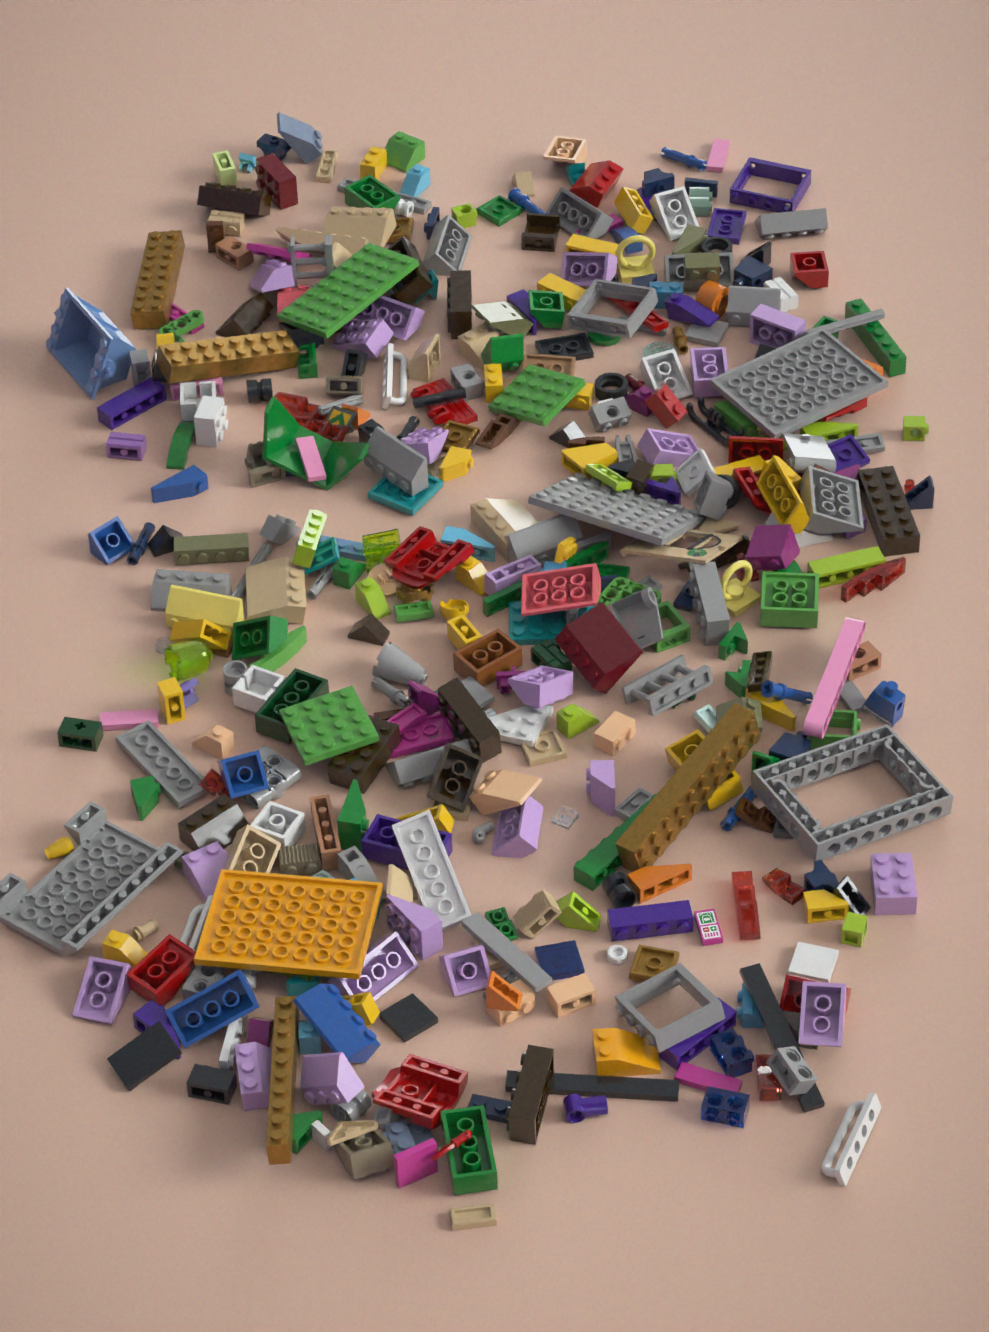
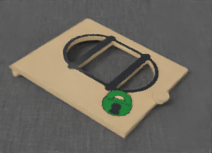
[619,529,742,564]

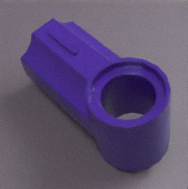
[563,1094,608,1123]

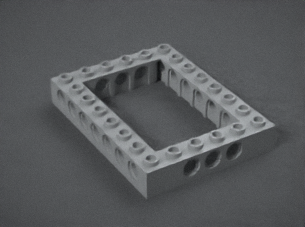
[751,724,954,862]

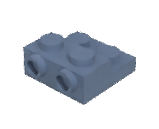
[381,1119,439,1156]

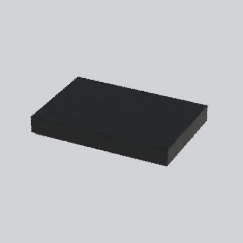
[535,333,594,361]
[107,1021,182,1091]

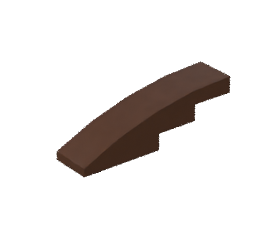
[475,413,522,450]

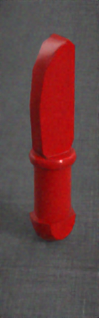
[430,1130,472,1162]

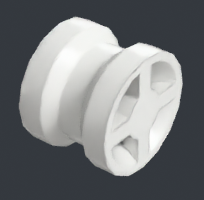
[395,199,414,217]

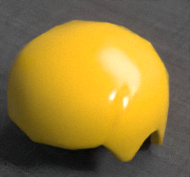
[439,598,469,620]

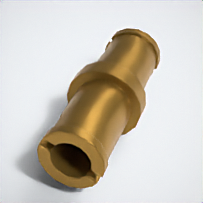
[672,326,689,354]

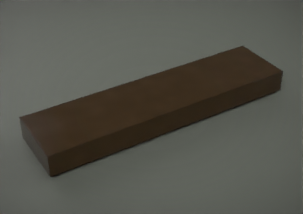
[747,651,773,692]

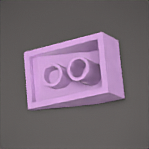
[638,428,699,468]
[182,841,228,903]
[72,956,132,1024]
[798,981,847,1047]

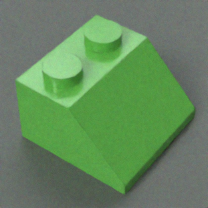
[385,131,425,173]

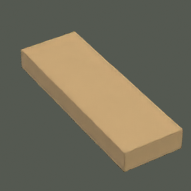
[315,150,339,183]

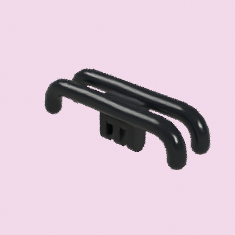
[686,397,745,446]

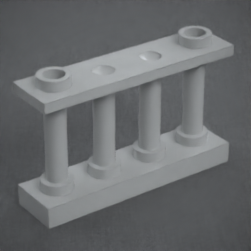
[287,235,334,288]
[622,654,713,717]

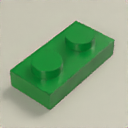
[593,562,630,579]

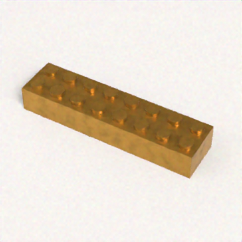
[130,230,185,330]
[156,330,300,384]

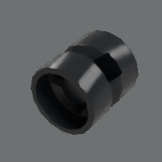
[246,378,273,403]
[602,872,638,909]

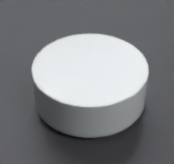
[607,945,627,965]

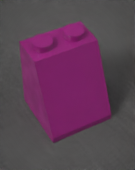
[746,524,800,570]

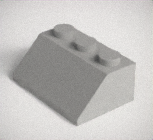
[727,286,781,327]

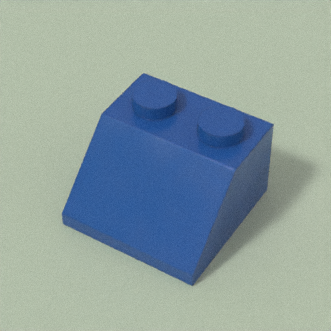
[217,750,269,798]

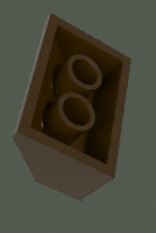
[215,292,274,337]
[178,794,249,851]

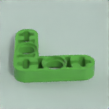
[158,310,205,343]
[595,577,661,608]

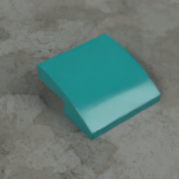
[304,537,340,575]

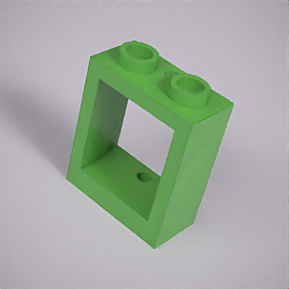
[651,600,691,653]
[809,710,861,750]

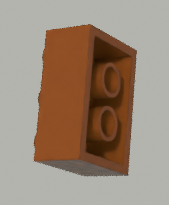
[453,628,523,687]

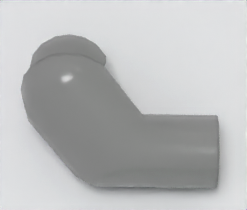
[472,821,494,844]

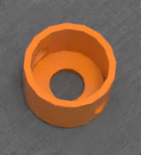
[695,280,729,318]

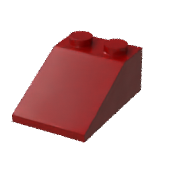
[126,934,196,1006]

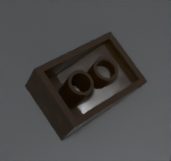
[427,743,484,812]

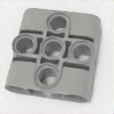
[219,745,302,810]

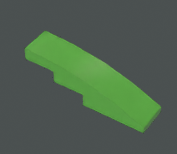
[249,625,307,672]

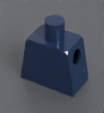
[732,256,773,287]
[769,731,811,761]

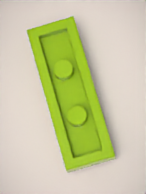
[585,464,632,492]

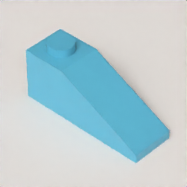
[440,526,495,562]

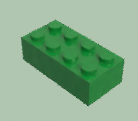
[441,1105,498,1195]

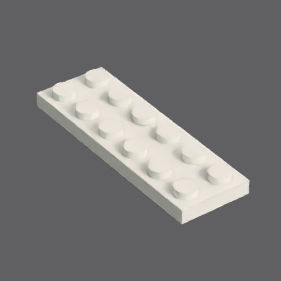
[392,810,472,931]

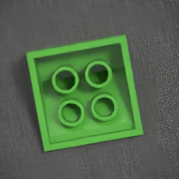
[760,571,819,628]

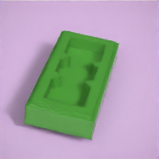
[393,600,434,623]

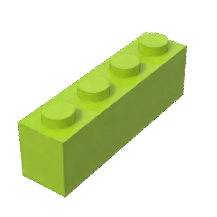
[292,509,327,569]
[807,546,886,589]

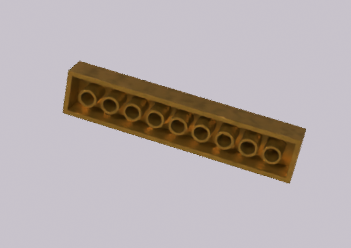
[615,703,761,872]

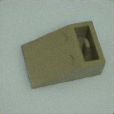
[471,301,533,337]

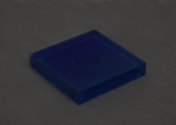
[535,940,585,981]

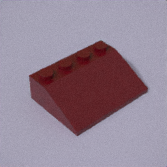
[554,603,643,694]

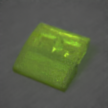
[362,529,401,574]

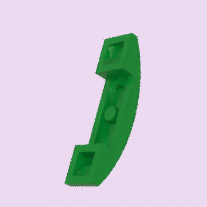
[166,421,196,470]

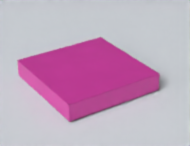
[394,1138,438,1189]

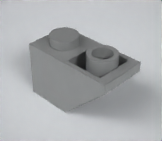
[260,514,301,545]

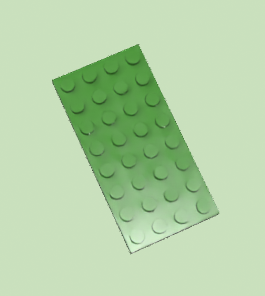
[277,243,419,338]

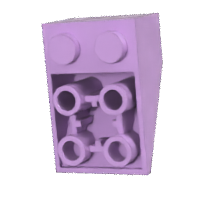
[331,319,394,359]
[401,427,449,464]
[385,894,443,960]

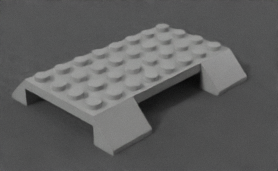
[0,801,183,957]

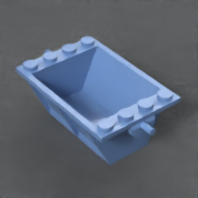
[46,288,136,400]

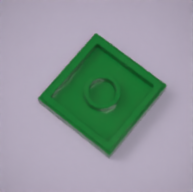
[476,195,523,227]

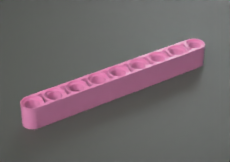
[803,617,866,739]

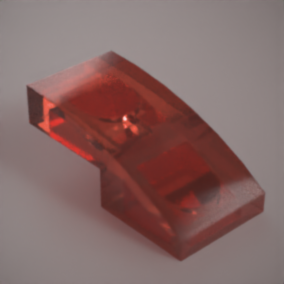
[762,868,806,905]

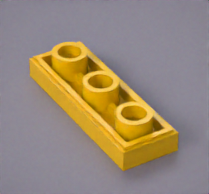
[554,536,578,564]

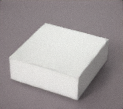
[311,1120,332,1150]

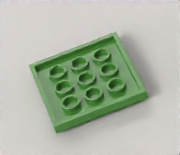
[488,364,586,427]
[279,686,380,766]

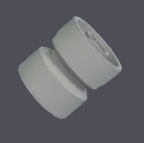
[223,660,247,697]
[331,1089,372,1122]

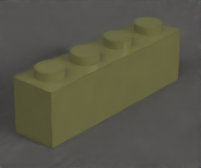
[174,533,249,565]

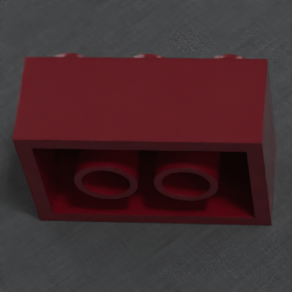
[255,153,298,210]

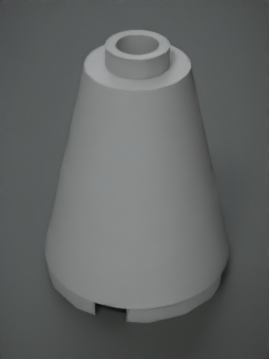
[372,642,428,685]

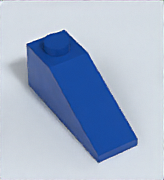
[151,465,209,503]

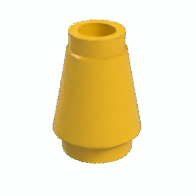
[44,836,75,860]

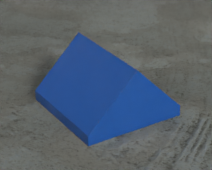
[88,516,134,565]

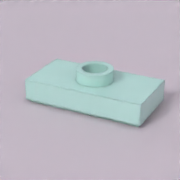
[693,704,717,733]

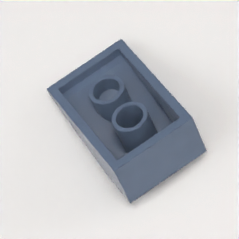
[277,112,323,164]

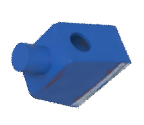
[862,681,906,728]

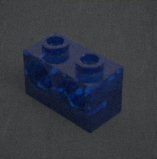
[710,1028,754,1078]
[701,1086,750,1128]

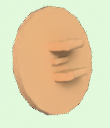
[367,563,402,597]

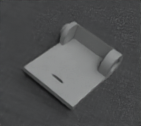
[782,433,836,473]
[608,587,664,649]

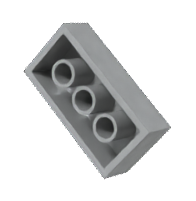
[688,562,730,646]

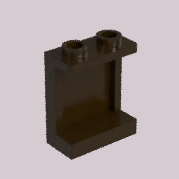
[521,213,560,252]

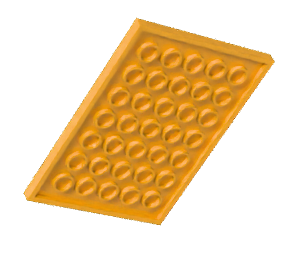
[194,869,383,979]

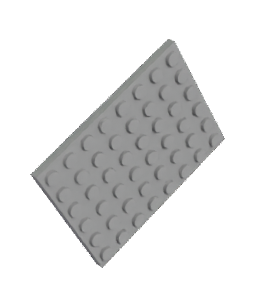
[710,328,889,438]
[528,473,706,546]

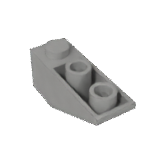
[337,846,386,902]

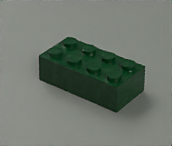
[255,668,329,744]

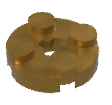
[396,583,434,604]

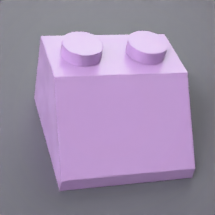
[586,760,615,816]
[438,945,491,997]

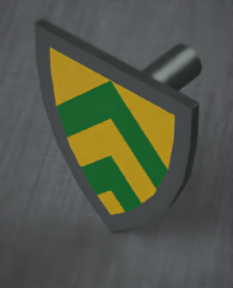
[324,405,357,442]

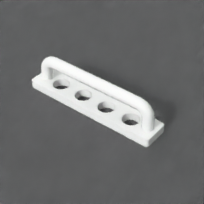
[382,343,407,410]
[180,895,213,980]
[821,1093,881,1186]

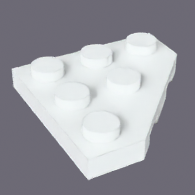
[488,705,553,748]

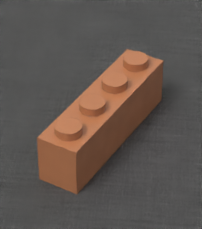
[310,794,341,870]

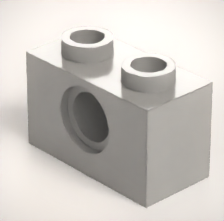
[450,363,485,401]
[589,396,632,432]

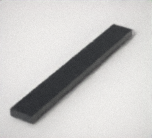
[739,963,825,1113]
[505,1070,679,1102]

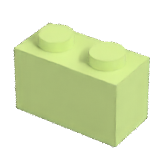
[212,150,237,185]

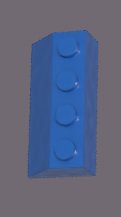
[165,970,260,1048]
[293,984,381,1063]

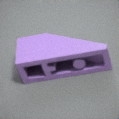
[484,555,541,596]

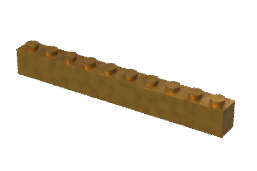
[266,996,300,1165]

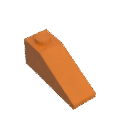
[627,863,692,904]

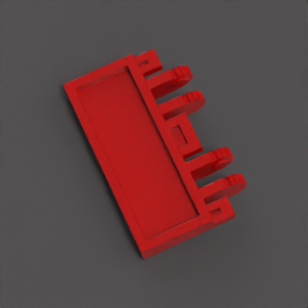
[410,378,478,426]

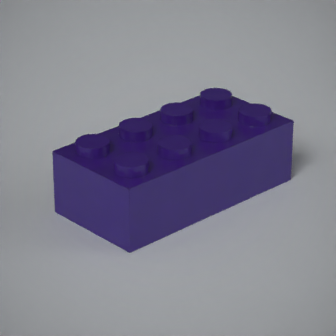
[361,814,453,870]

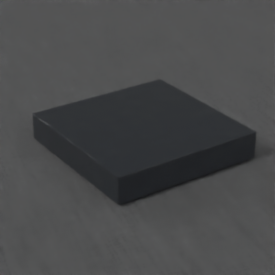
[379,993,438,1043]

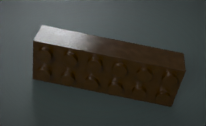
[857,466,920,557]

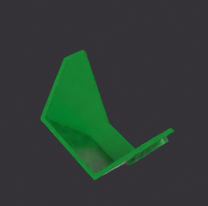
[263,396,370,491]

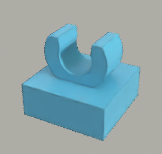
[238,153,256,173]

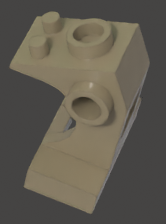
[244,441,285,488]

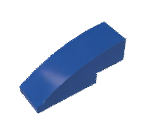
[610,226,643,254]

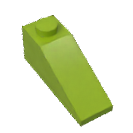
[800,421,858,441]

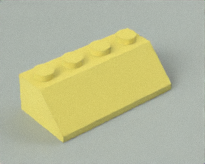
[165,585,244,639]

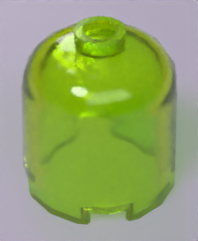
[164,639,213,681]

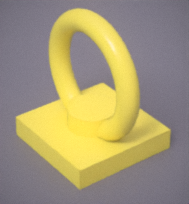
[616,235,656,283]
[720,560,761,618]

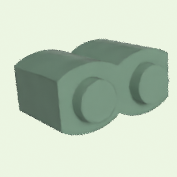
[689,187,713,216]

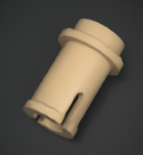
[132,919,159,941]

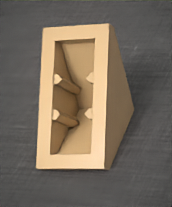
[512,171,535,197]

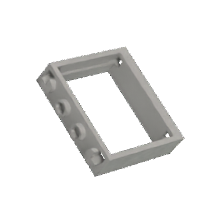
[567,279,658,339]
[615,963,725,1053]

